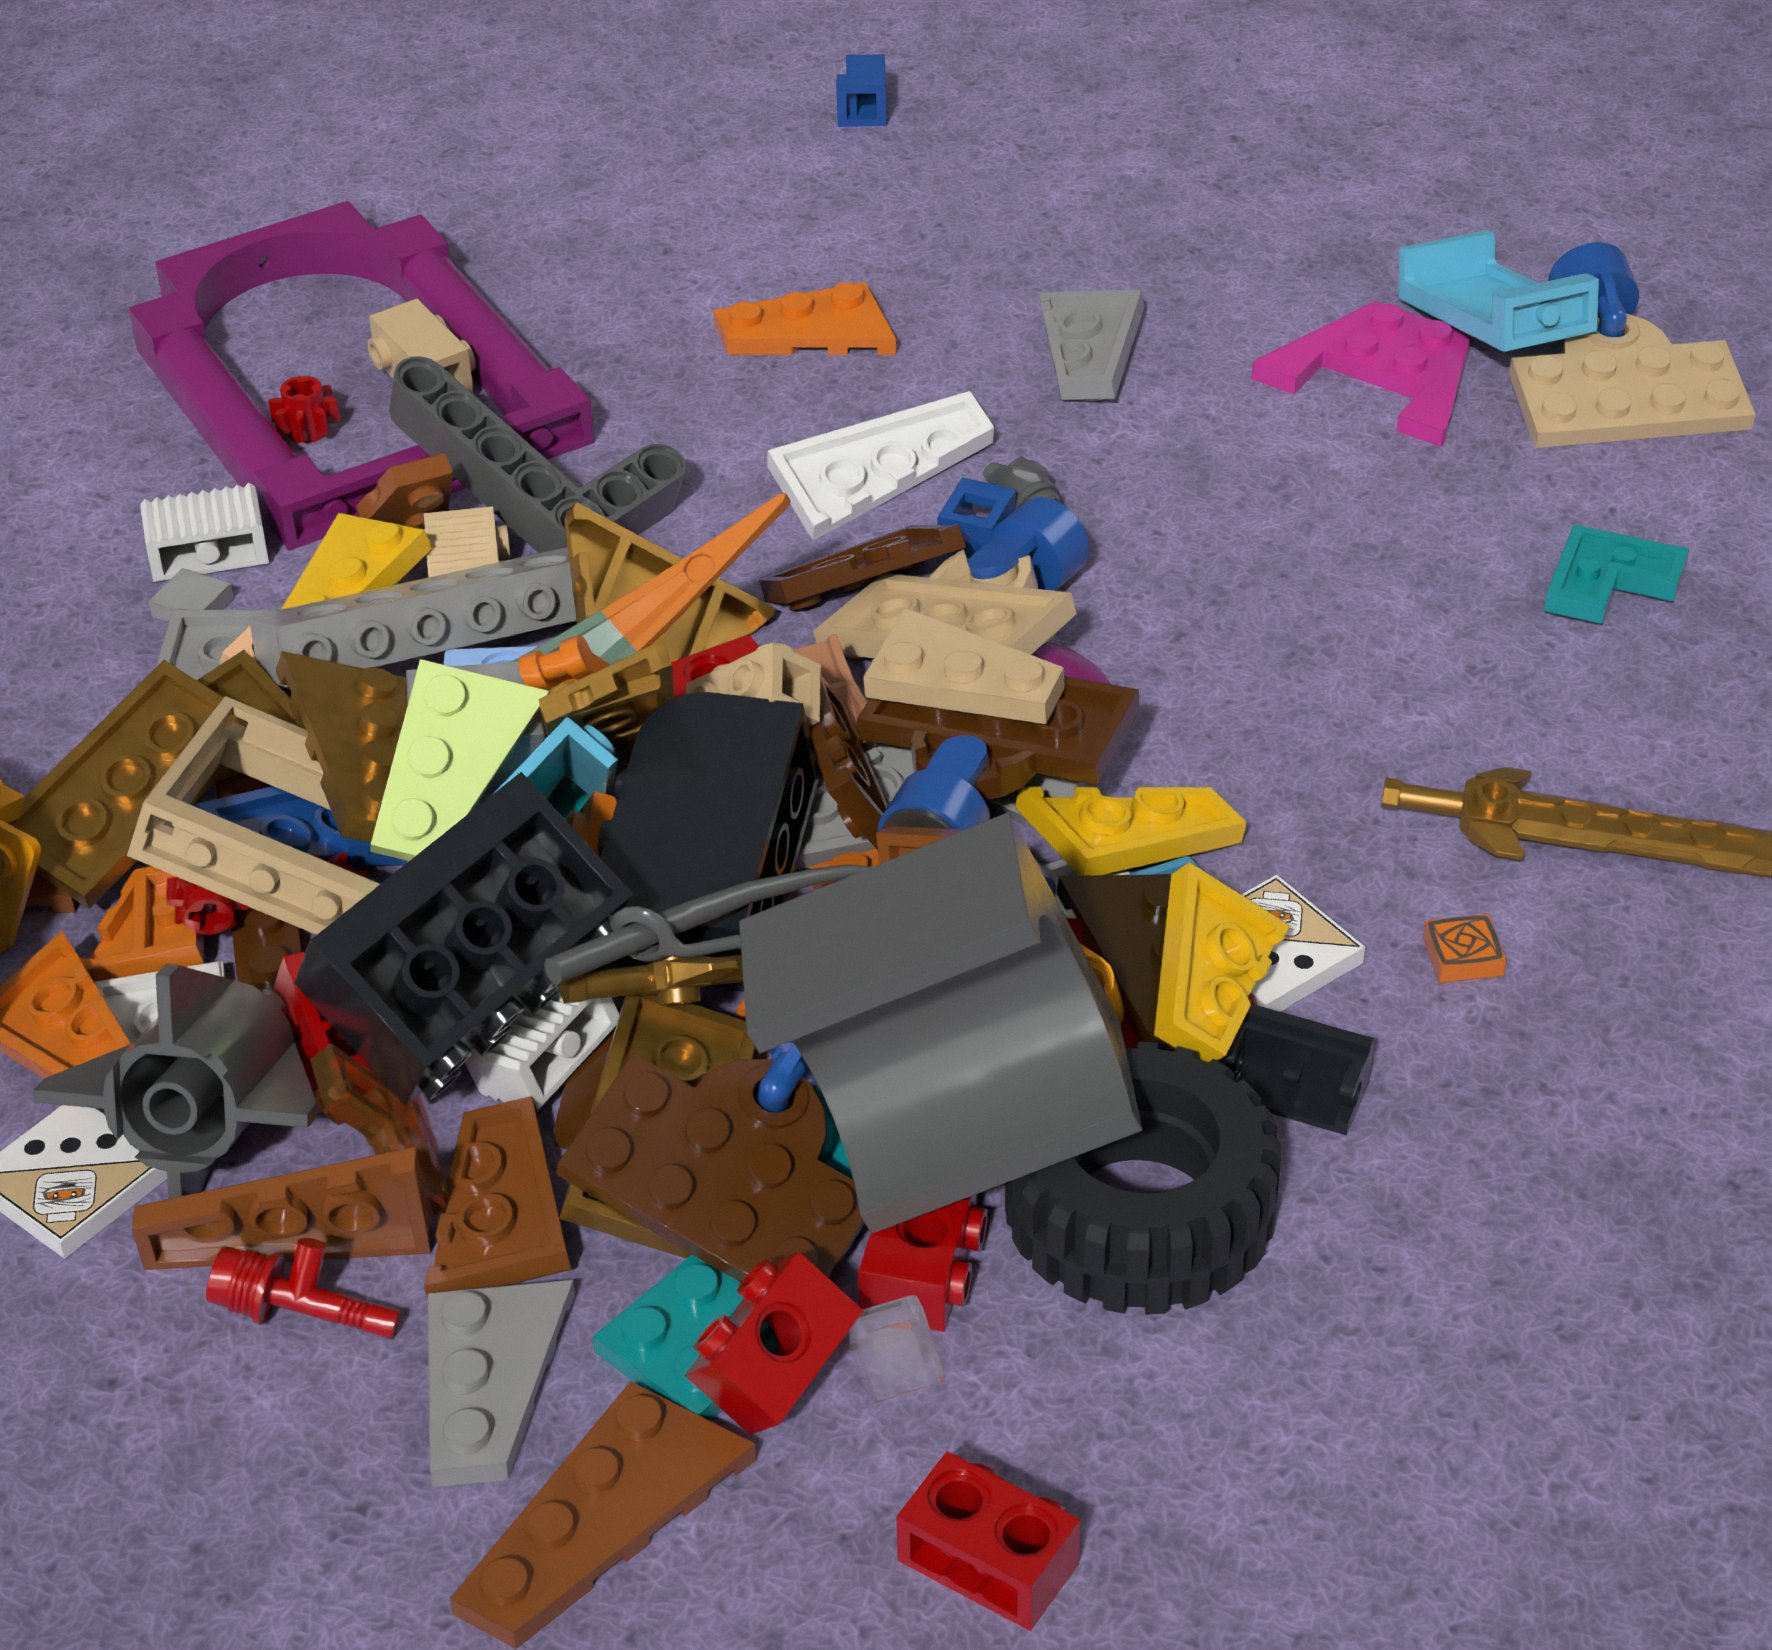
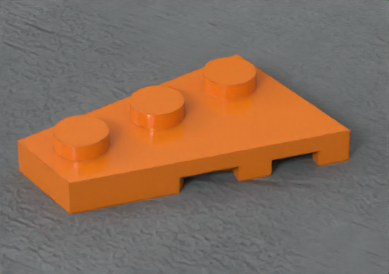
[713,282,896,355]

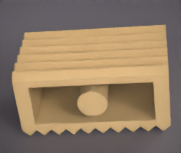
[424,506,511,578]

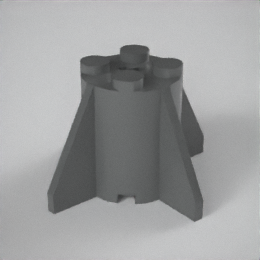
[34,964,317,1199]

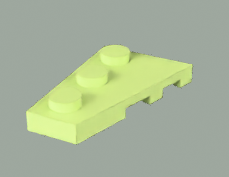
[370,659,549,861]

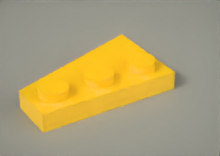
[281,513,432,610]
[1015,787,1247,876]
[1154,862,1290,1064]

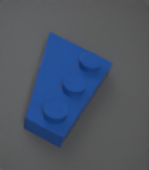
[196,786,407,865]

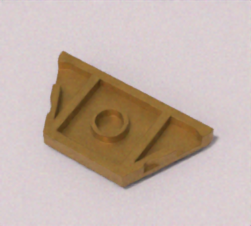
[564,502,776,662]
[538,641,674,752]

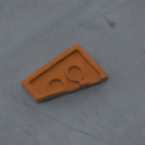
[424,1096,571,1299]

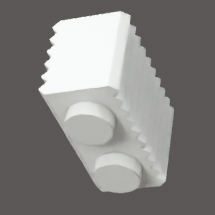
[140,483,269,582]
[465,991,619,1112]

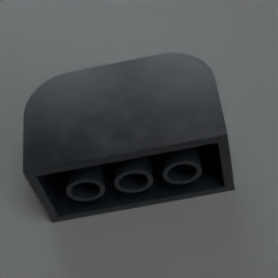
[598,692,820,992]

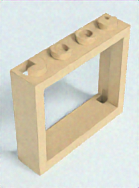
[127,696,409,935]

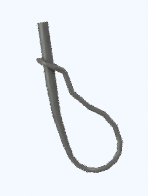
[544,864,871,985]

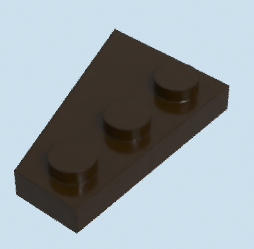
[1056,874,1176,1052]

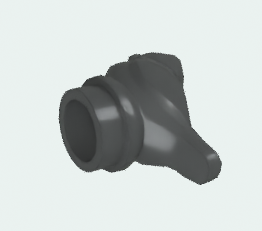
[983,456,1064,509]

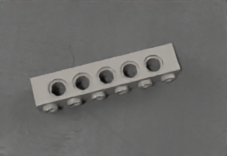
[249,547,577,688]

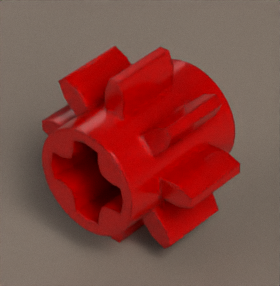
[268,376,341,443]
[166,877,250,935]

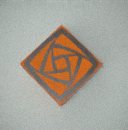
[1423,914,1506,983]

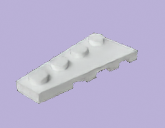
[767,391,994,540]

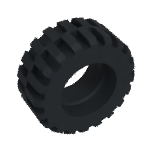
[1005,1042,1281,1315]

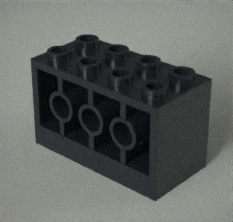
[294,772,634,1106]

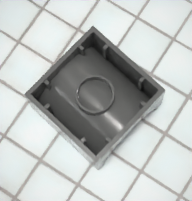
[739,812,1142,1234]

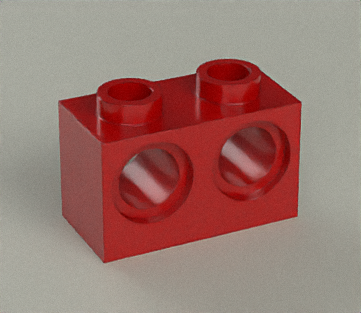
[896,1451,1081,1631]

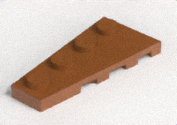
[132,1146,432,1270]
[450,1381,756,1649]

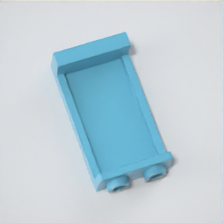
[1399,230,1599,352]

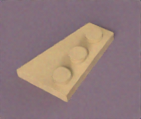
[863,607,1065,724]

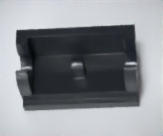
[1219,1003,1374,1135]

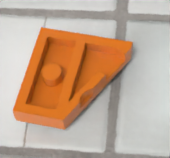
[80,866,204,982]

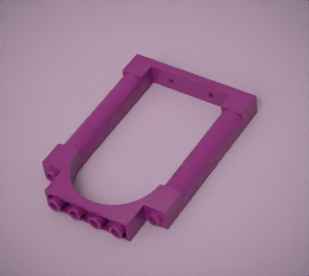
[128,200,594,551]

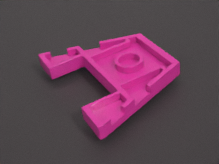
[1251,301,1471,447]

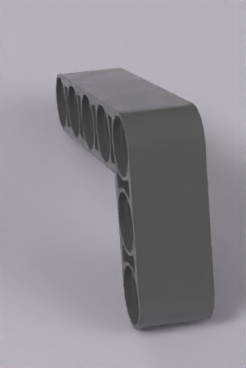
[389,356,686,553]

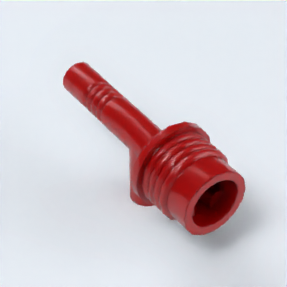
[206,1238,402,1339]

